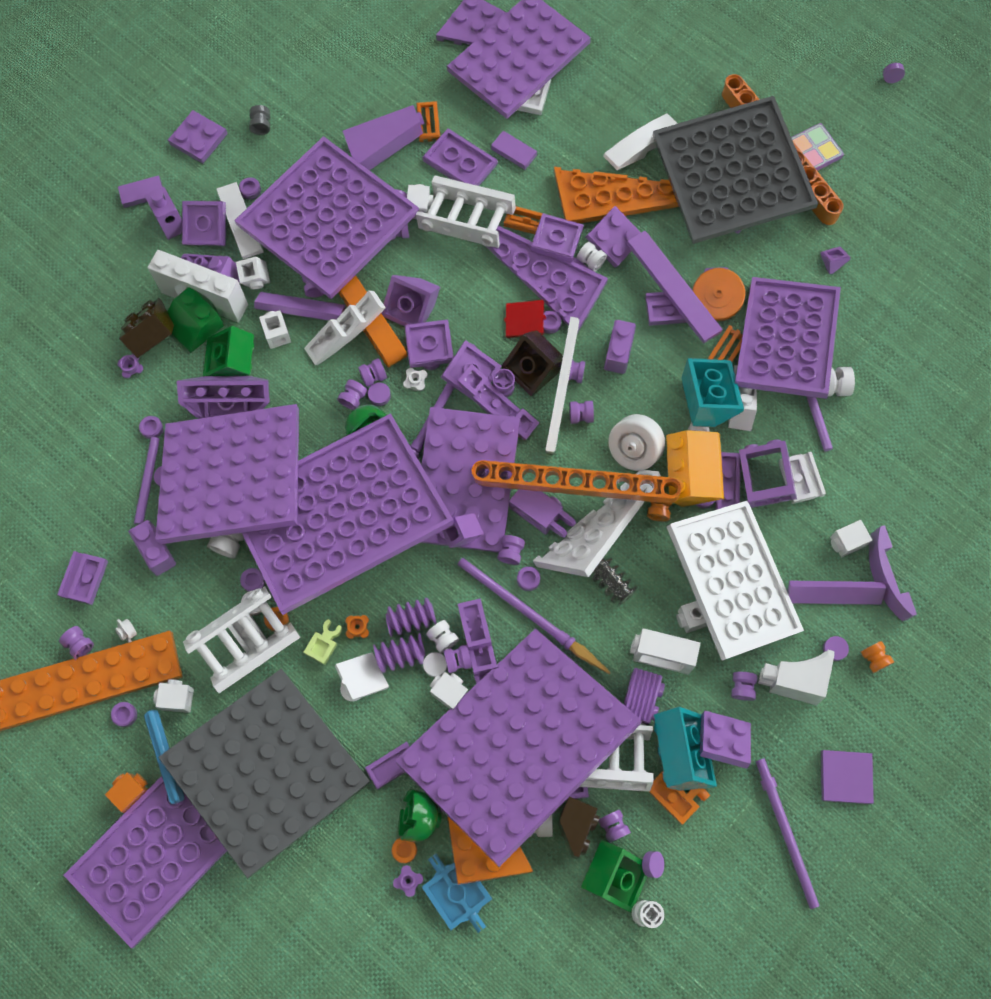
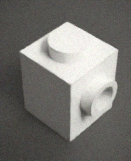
[407,184,434,219]
[236,257,270,290]
[830,520,872,558]
[676,601,707,633]
[430,672,468,709]
[153,680,194,713]

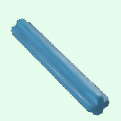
[144,710,185,804]

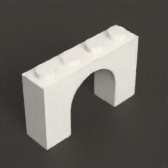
[148,250,248,323]

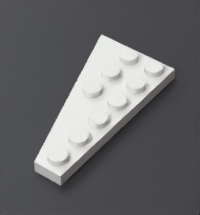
[533,470,661,577]

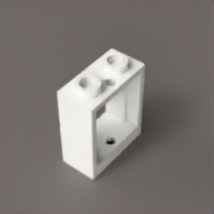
[630,629,700,675]

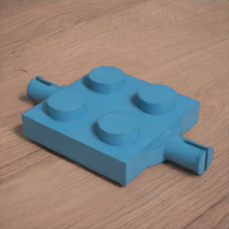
[422,853,492,933]

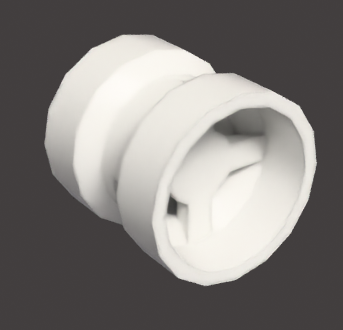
[577,242,607,272]
[426,620,459,653]
[632,900,664,928]

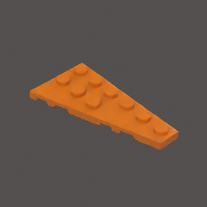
[554,167,679,223]
[447,815,533,885]

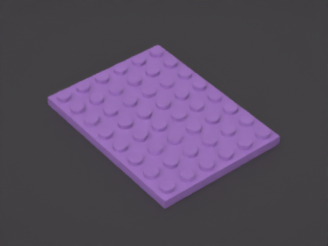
[242,413,455,615]
[395,629,641,867]

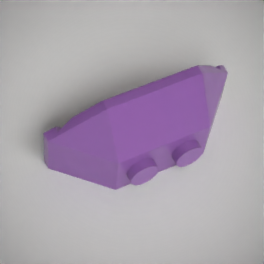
[177,376,270,419]

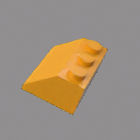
[666,430,724,507]

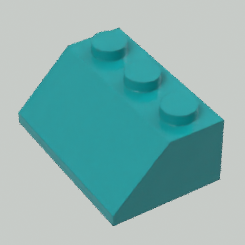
[681,358,744,427]
[654,707,717,791]

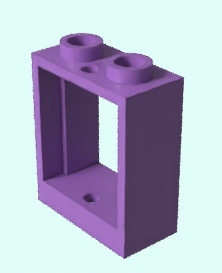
[739,440,797,508]

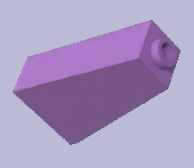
[343,105,424,170]

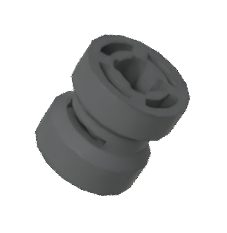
[249,105,270,135]

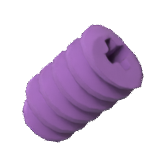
[385,597,437,637]
[373,633,425,673]

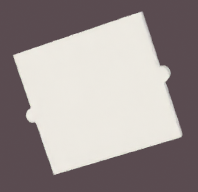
[335,652,389,701]

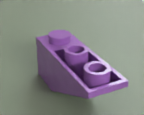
[181,254,240,282]

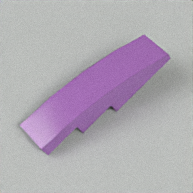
[458,598,497,684]

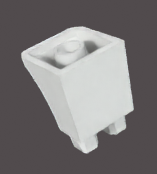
[758,650,835,705]

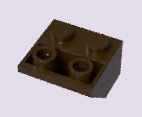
[119,298,174,358]
[558,796,600,859]

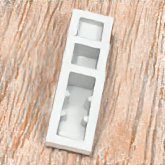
[603,114,678,170]
[217,182,263,259]
[304,291,385,365]

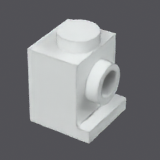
[259,310,291,349]

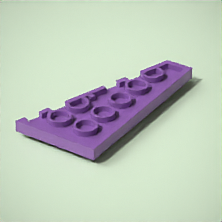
[436,0,507,45]
[486,226,608,334]

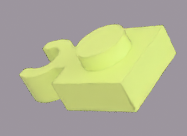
[304,619,342,665]

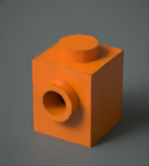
[105,772,148,813]

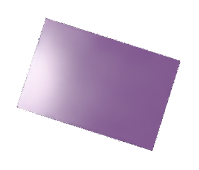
[423,128,498,186]

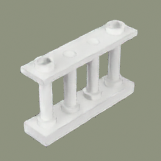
[416,176,516,248]
[183,586,300,693]
[579,723,653,792]

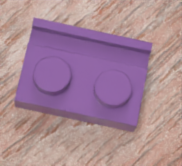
[645,292,687,326]
[57,551,108,605]

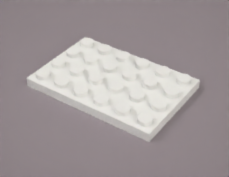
[667,501,804,661]

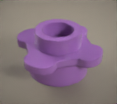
[117,354,143,378]
[393,865,423,897]

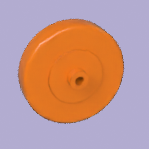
[692,268,745,322]

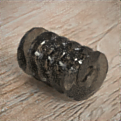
[591,557,638,607]

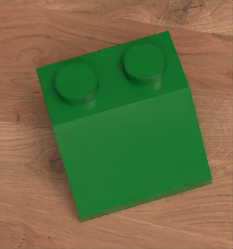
[167,287,224,353]
[203,326,254,377]
[581,840,647,913]

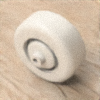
[609,414,665,471]

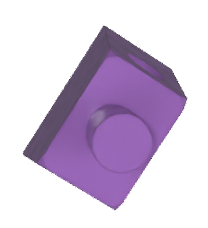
[145,187,182,240]

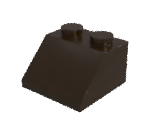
[501,330,563,396]

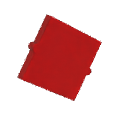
[504,300,546,338]

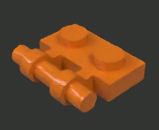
[649,771,710,825]

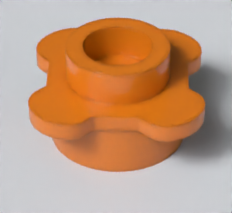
[346,615,369,639]

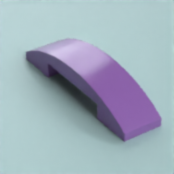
[457,364,539,440]
[869,525,917,621]

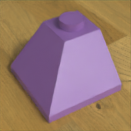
[381,275,440,326]

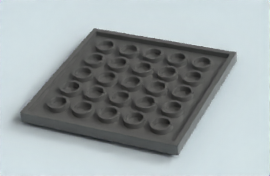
[652,96,818,244]
[158,668,370,879]

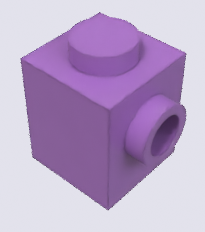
[442,513,484,548]

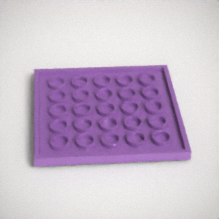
[235,136,419,299]
[155,404,299,544]

